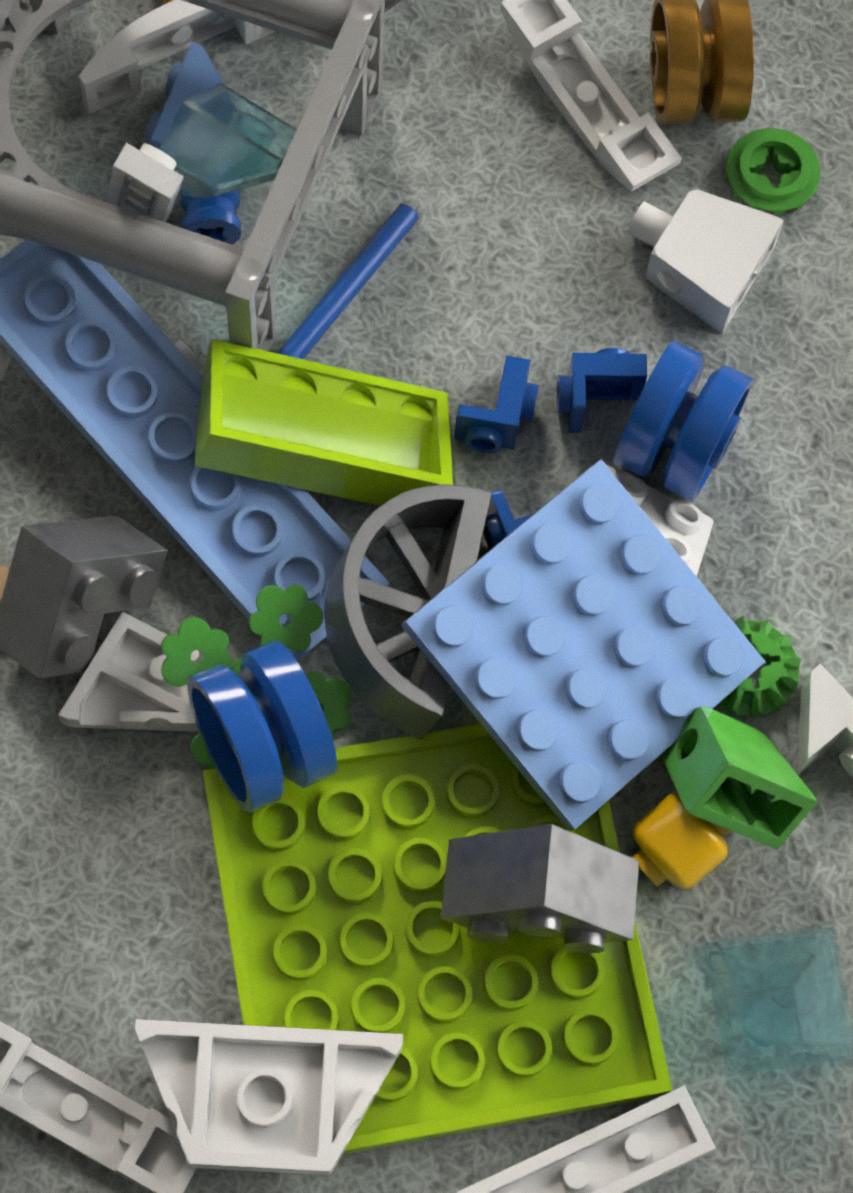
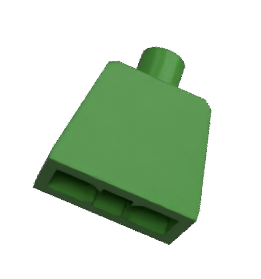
[661,706,818,850]

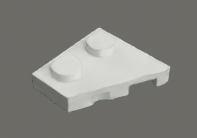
[58,611,199,732]

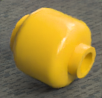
[632,792,731,890]

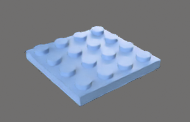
[401,459,765,830]

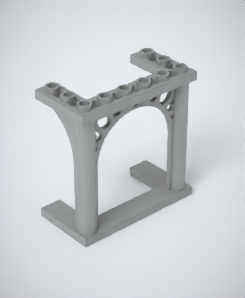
[0,0,385,351]

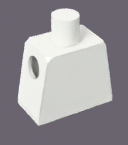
[627,189,784,334]

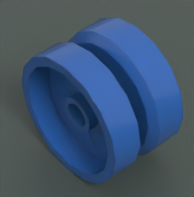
[613,340,753,502]
[187,640,337,813]

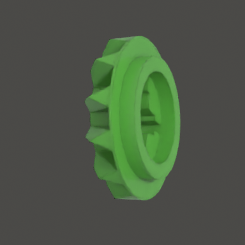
[725,128,821,217]
[717,616,801,717]

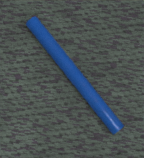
[277,203,419,359]

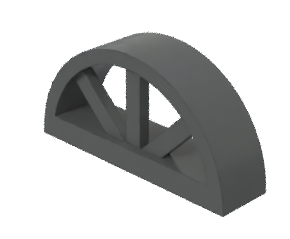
[324,485,491,739]

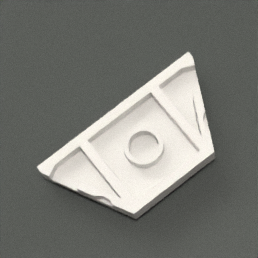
[135,1019,403,1175]

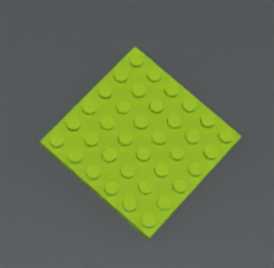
[202,724,673,1155]

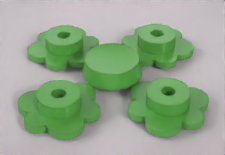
[161,584,351,769]

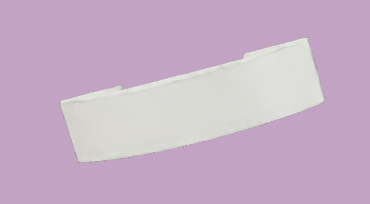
[79,0,275,114]
[500,0,682,192]
[0,1021,197,1193]

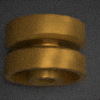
[649,0,754,125]

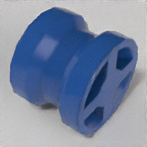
[180,177,241,245]

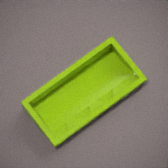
[195,338,453,506]

